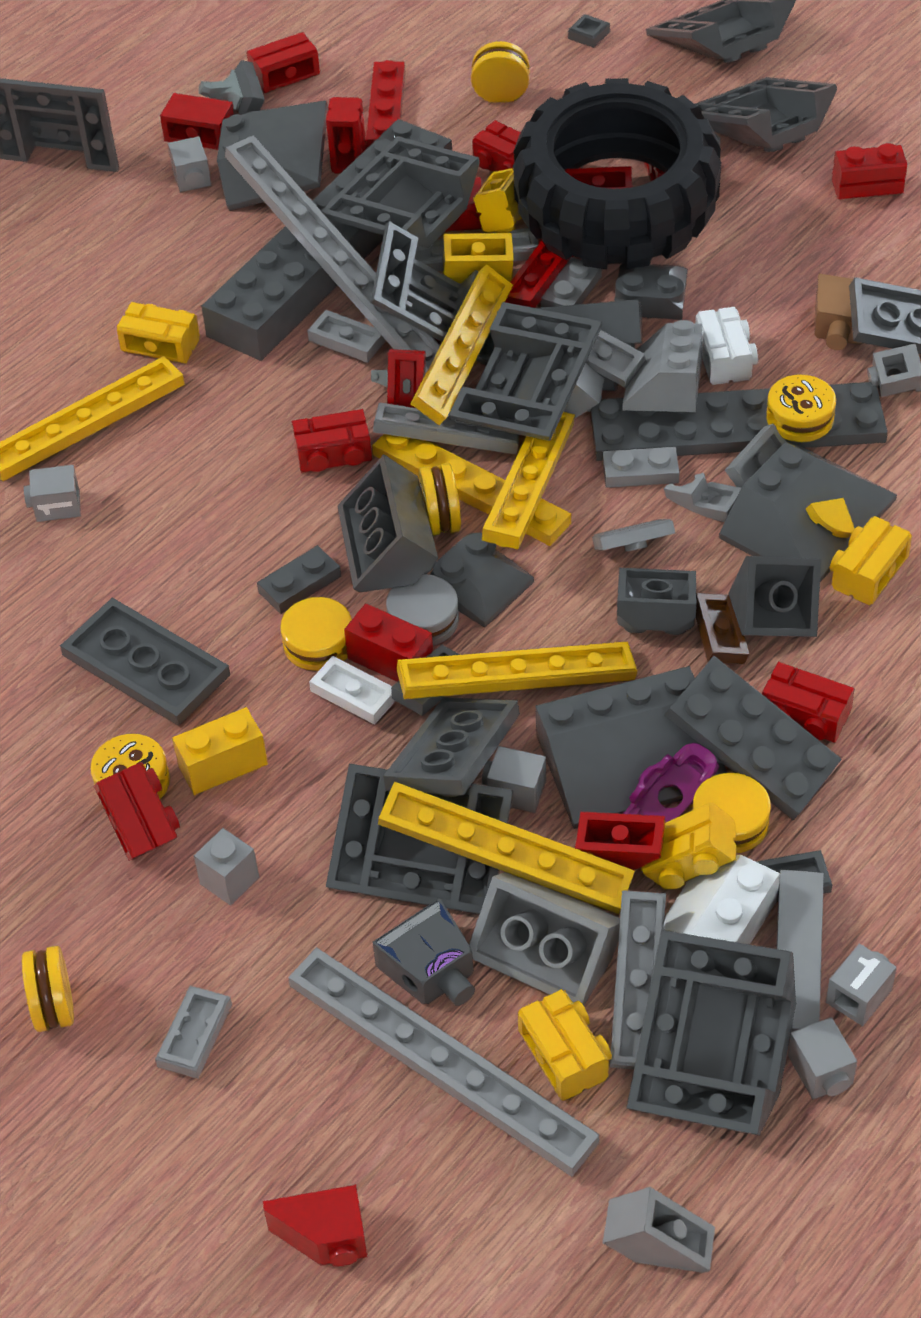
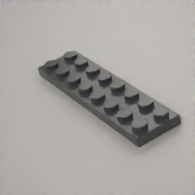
[590,382,888,461]

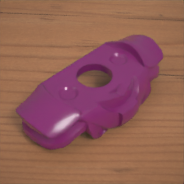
[624,743,719,823]

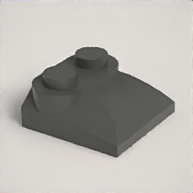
[614,264,688,320]
[430,533,534,628]
[617,568,696,635]

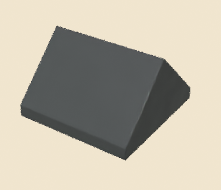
[728,556,821,637]

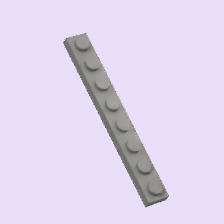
[288,947,599,1177]

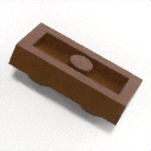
[696,593,750,664]

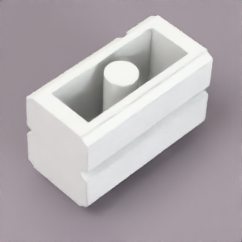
[695,307,758,385]

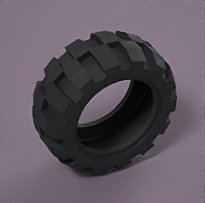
[513,78,721,270]

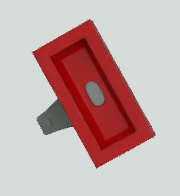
[371,349,426,408]

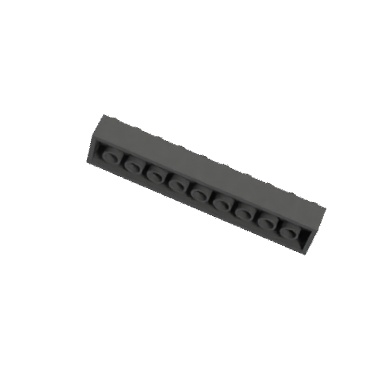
[201,119,452,361]

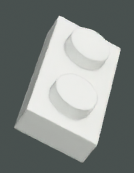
[309,656,395,725]

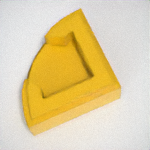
[806,498,855,538]

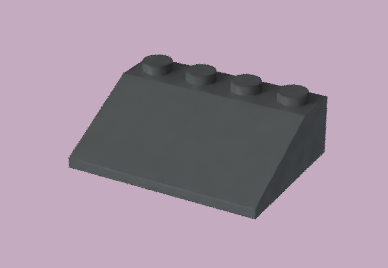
[535,666,727,829]

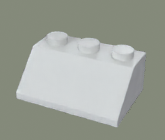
[664,855,780,944]

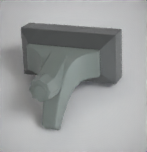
[198,60,265,115]

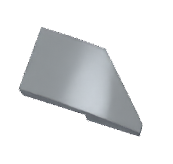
[664,472,741,522]

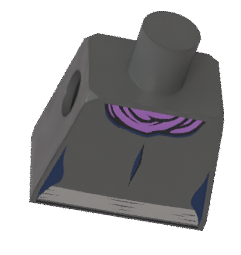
[372,899,475,1006]

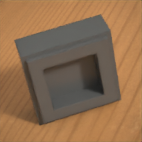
[568,14,610,48]

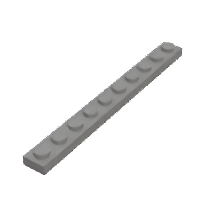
[225,135,440,374]

